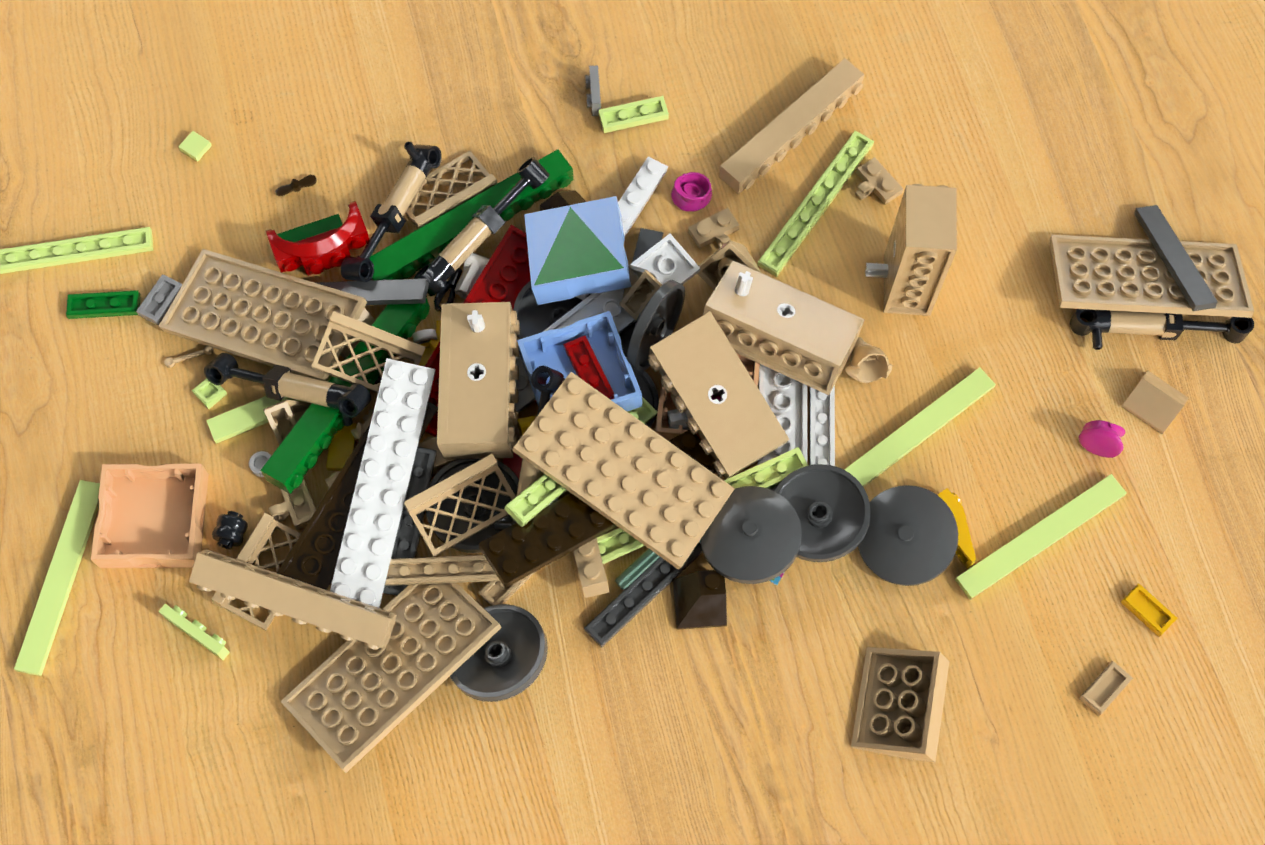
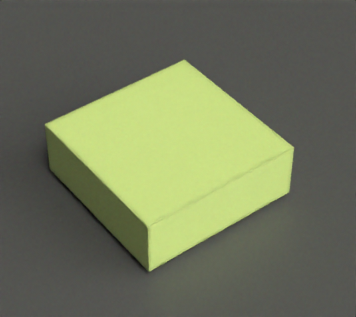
[178,131,212,162]
[192,378,227,409]

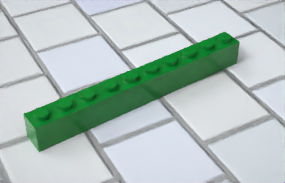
[370,149,574,281]
[260,298,430,494]

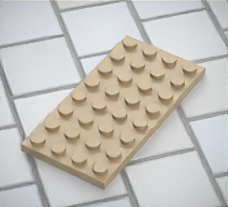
[1049,235,1254,318]
[159,249,367,381]
[512,372,735,570]
[280,583,502,773]

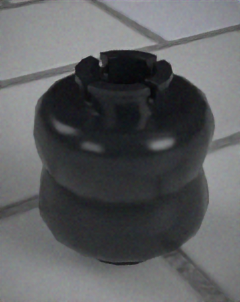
[212,511,248,549]

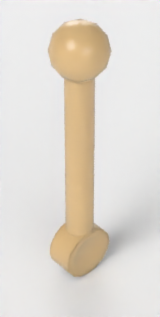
[164,346,213,368]

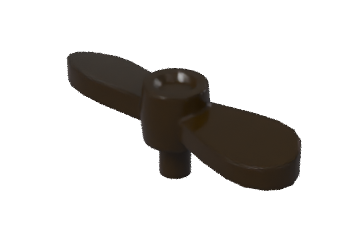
[275,175,317,196]

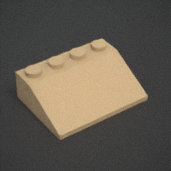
[851,647,950,762]

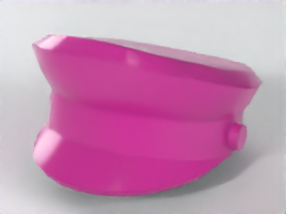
[671,172,712,212]
[1079,420,1126,458]

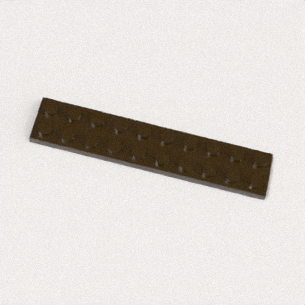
[277,401,438,590]
[479,430,717,588]

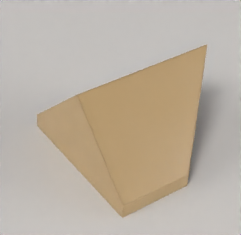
[619,264,662,320]
[263,400,312,445]

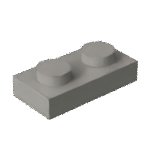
[585,65,601,116]
[136,274,182,325]

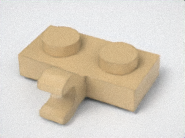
[855,157,904,205]
[688,208,739,249]
[269,478,316,530]

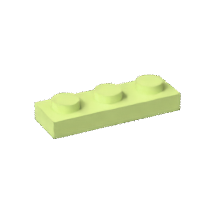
[598,96,669,133]
[158,604,230,660]

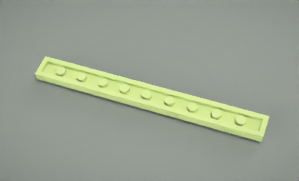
[597,447,808,564]

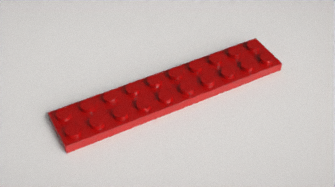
[424,225,531,437]

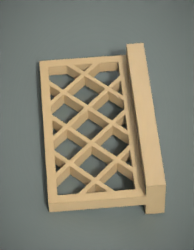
[406,151,498,230]
[311,311,425,393]
[404,454,516,557]
[212,513,301,631]

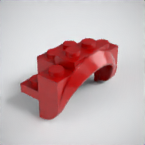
[266,201,370,276]

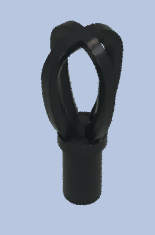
[434,268,462,312]

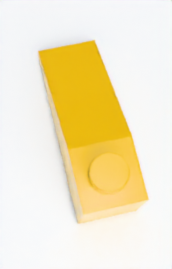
[938,488,976,569]

